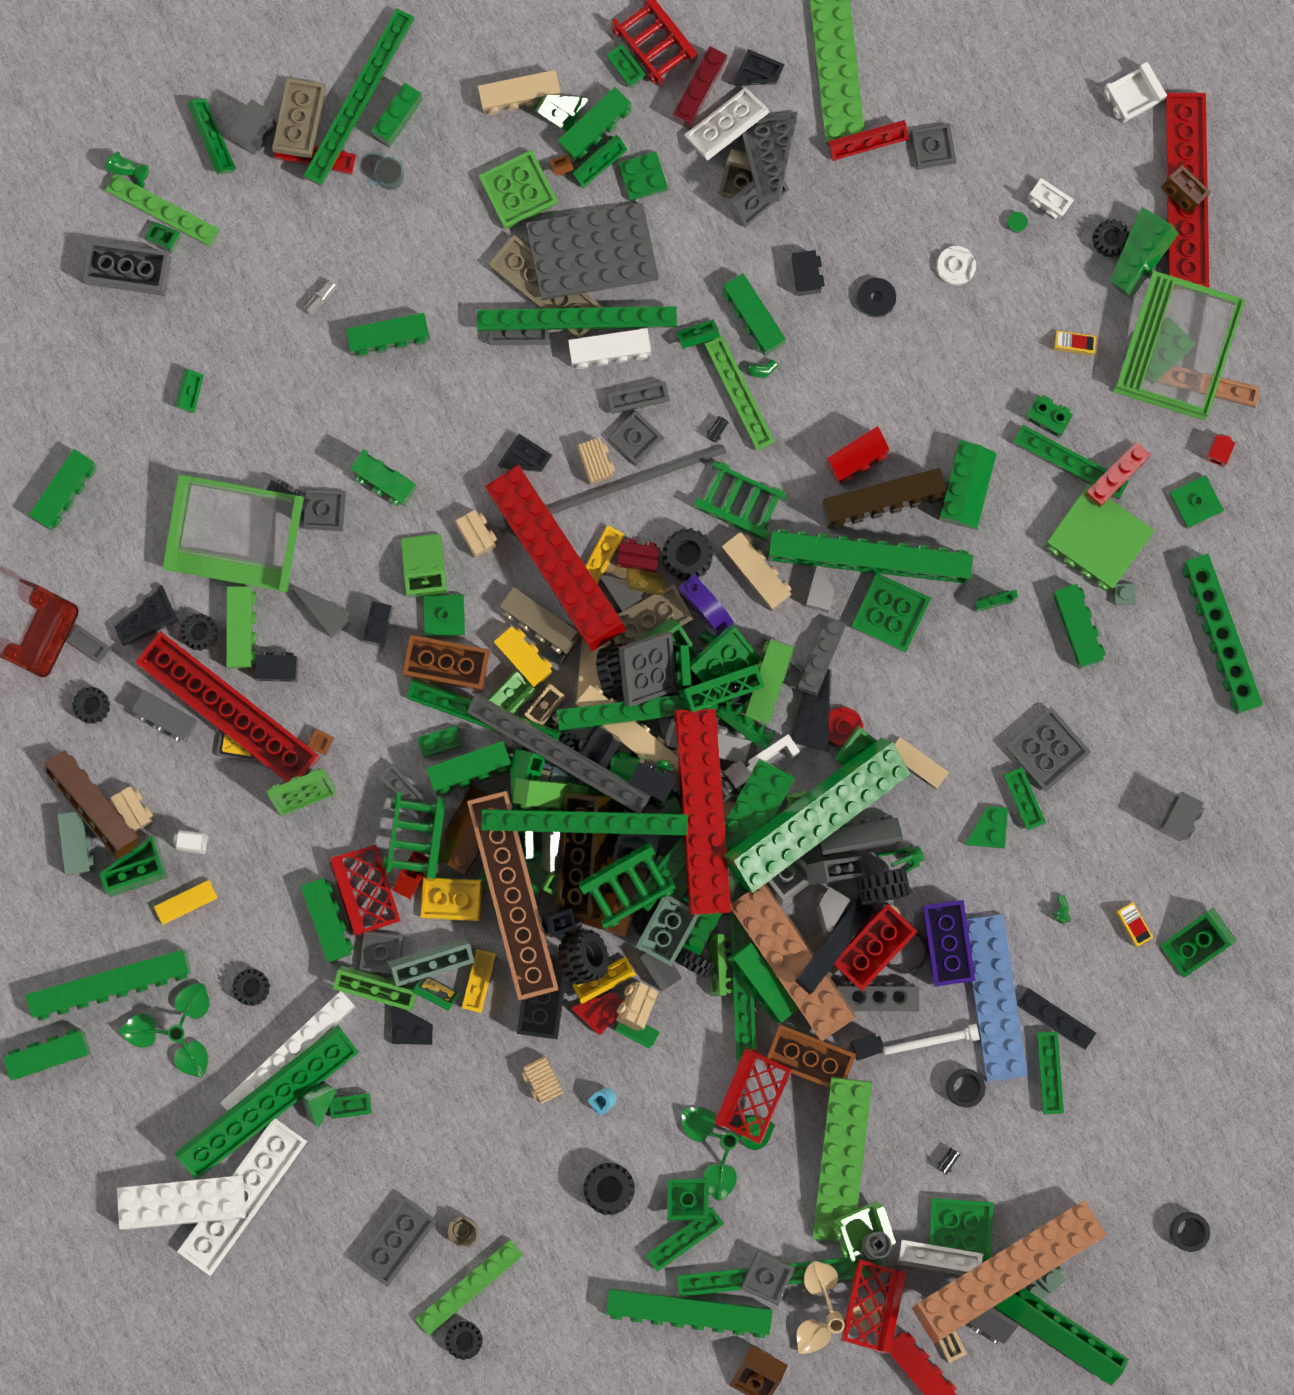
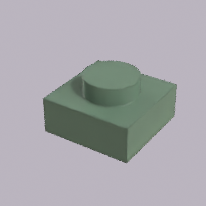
[1114,584,1136,605]

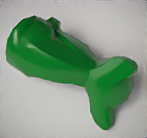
[105,151,149,188]

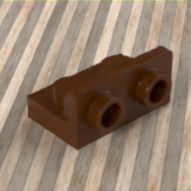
[1161,165,1211,214]

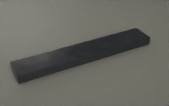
[795,896,874,995]

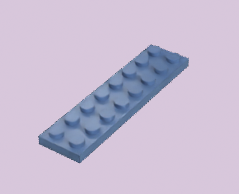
[967,914,1028,1082]

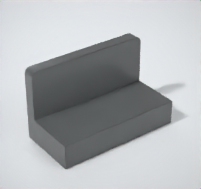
[541,832,562,873]
[639,953,681,991]

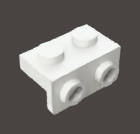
[1027,178,1074,221]

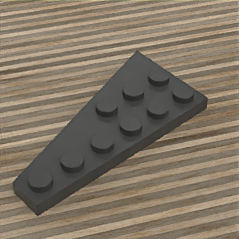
[741,111,798,204]

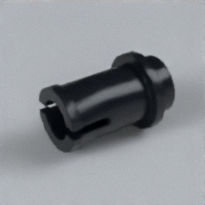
[706,416,729,443]
[937,1147,961,1175]

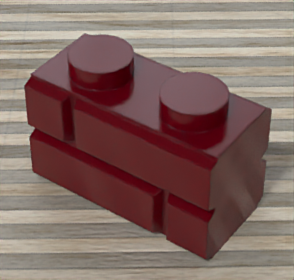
[617,539,661,573]

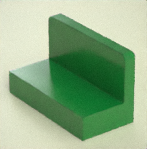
[615,1022,660,1050]

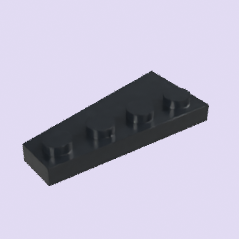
[791,669,832,752]

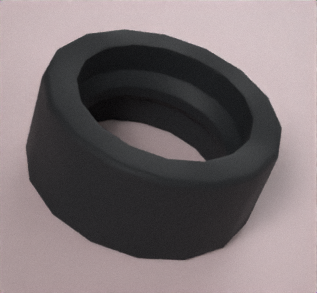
[946,1069,986,1108]
[1169,1212,1210,1252]

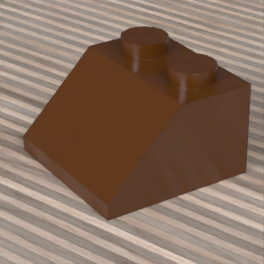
[730,1346,788,1395]

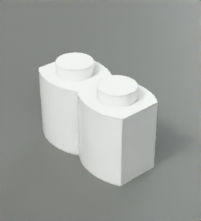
[173,830,208,854]

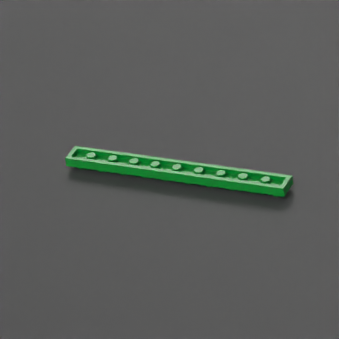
[304,8,415,187]
[477,306,677,331]
[482,809,688,835]
[730,883,756,1060]
[677,1255,883,1297]

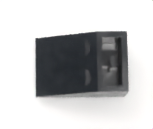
[612,802,667,869]

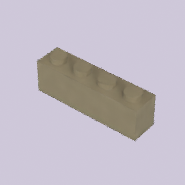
[500,587,581,655]

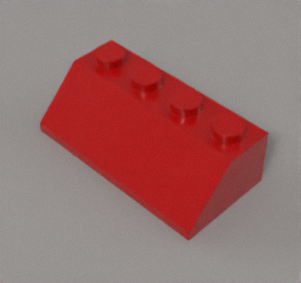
[833,903,918,991]

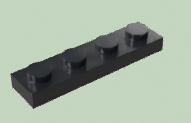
[1017,988,1096,1050]

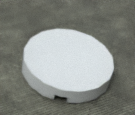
[936,246,976,286]

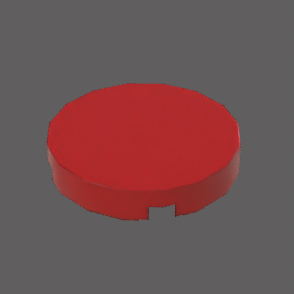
[828,707,864,747]

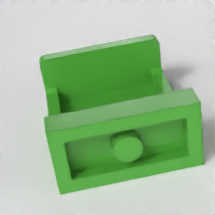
[833,1201,896,1262]

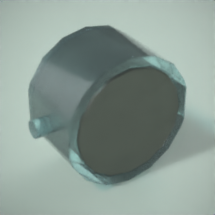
[374,157,405,190]

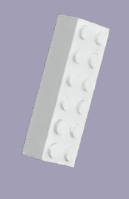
[117,1176,246,1230]

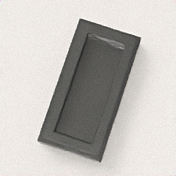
[66,625,111,664]

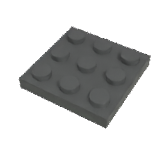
[619,631,677,707]
[1005,707,1091,792]

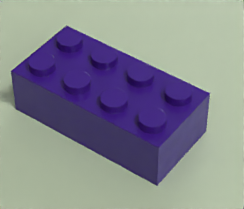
[921,900,976,987]

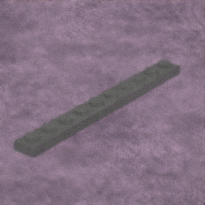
[467,694,651,813]

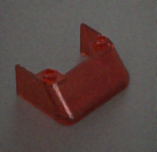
[0,578,79,677]

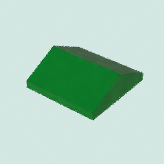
[667,1179,710,1221]

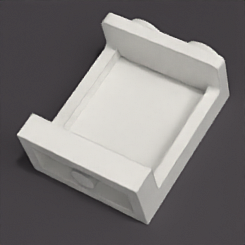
[1103,62,1167,123]
[747,734,800,773]

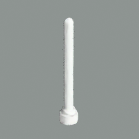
[882,1024,980,1055]

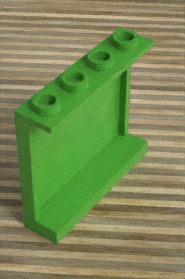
[1045,484,1155,591]

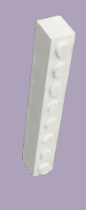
[220,991,356,1111]

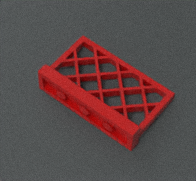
[329,844,401,937]
[714,1047,792,1144]
[841,1259,907,1354]

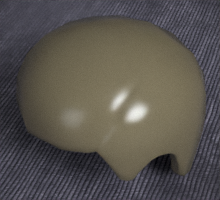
[447,1216,479,1248]

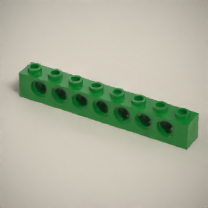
[1182,553,1263,714]

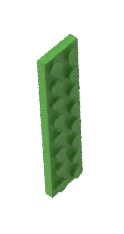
[810,0,865,145]
[813,1077,872,1242]

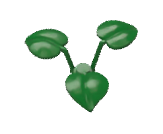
[119,983,210,1078]
[681,1107,775,1201]

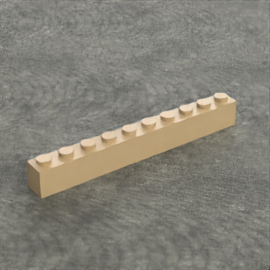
[574,685,736,823]

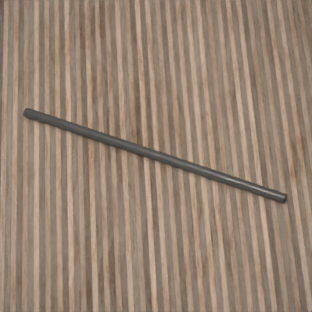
[498,445,726,532]

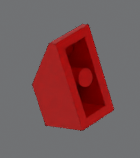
[392,851,428,900]

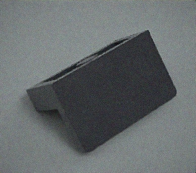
[580,726,621,768]

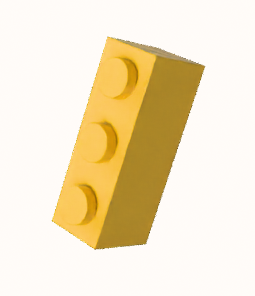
[494,626,553,688]

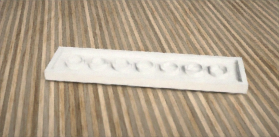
[177,1118,308,1276]

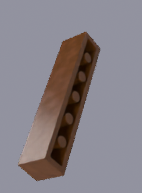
[43,750,138,859]

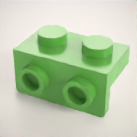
[487,670,536,715]

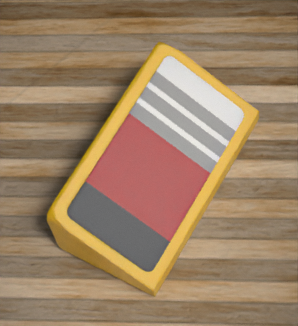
[1054,330,1096,356]
[1116,902,1153,947]

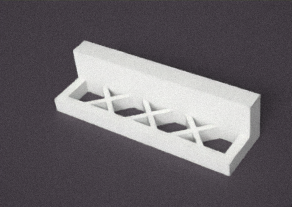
[896,1240,983,1276]

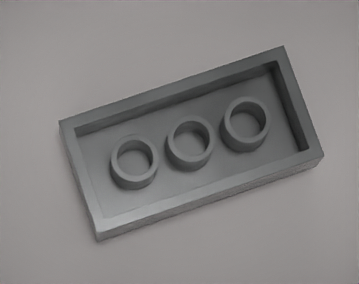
[83,241,172,296]

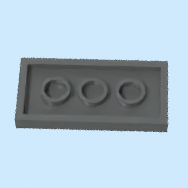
[355,1196,437,1287]

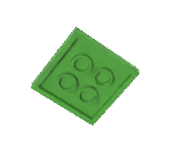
[479,150,558,230]
[267,768,338,816]

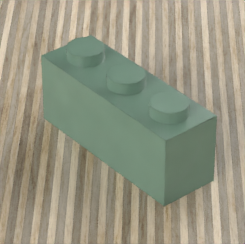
[58,812,95,876]

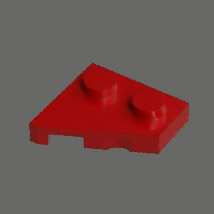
[571,992,623,1035]

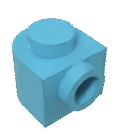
[588,1088,616,1116]

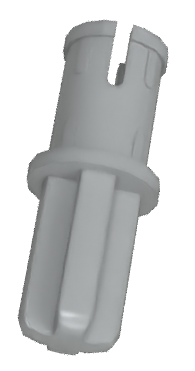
[304,279,338,316]

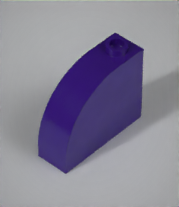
[679,574,734,637]

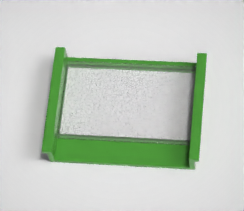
[1113,270,1245,421]
[162,474,304,593]

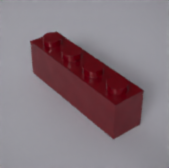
[673,46,727,130]

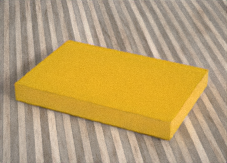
[420,877,483,921]

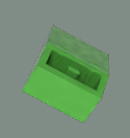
[401,534,448,598]

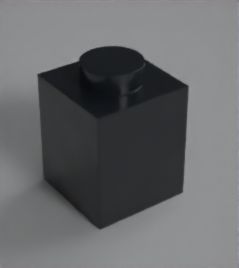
[851,1033,884,1061]

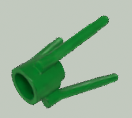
[877,845,925,873]

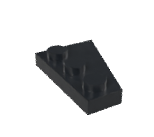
[115,585,179,647]

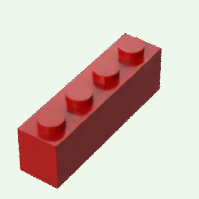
[889,1331,957,1395]

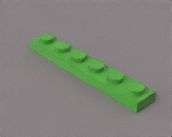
[105,174,220,247]
[704,335,775,451]
[415,1239,523,1335]

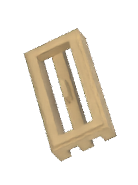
[938,1331,967,1363]

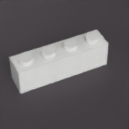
[568,328,651,369]

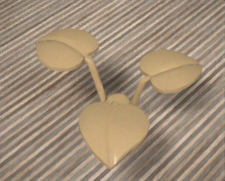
[796,1261,882,1354]

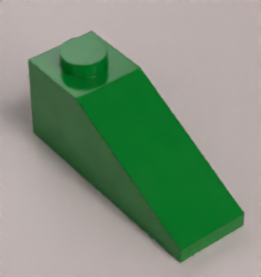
[510,749,546,810]

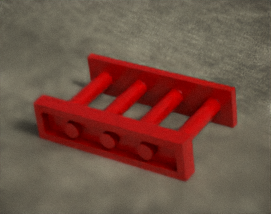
[611,0,698,87]

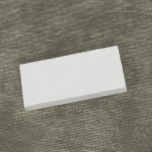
[684,87,770,161]

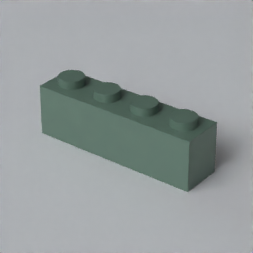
[388,938,474,987]

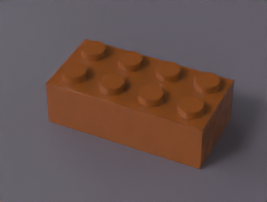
[403,635,491,692]
[767,1025,856,1088]

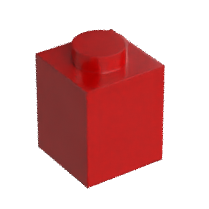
[1205,434,1236,468]

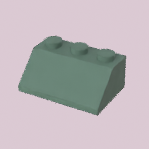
[636,895,700,966]

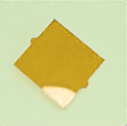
[626,568,664,596]

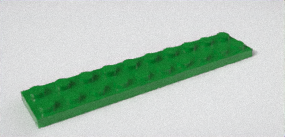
[683,758,795,955]
[174,1025,359,1180]

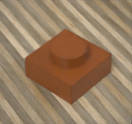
[549,154,574,176]
[307,729,334,756]

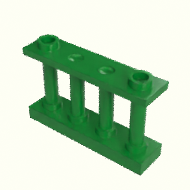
[693,461,787,542]
[382,792,446,881]
[579,842,676,929]

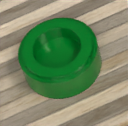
[1007,212,1028,233]

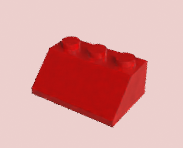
[825,426,890,484]

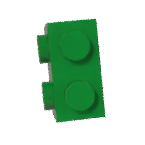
[1025,395,1073,439]

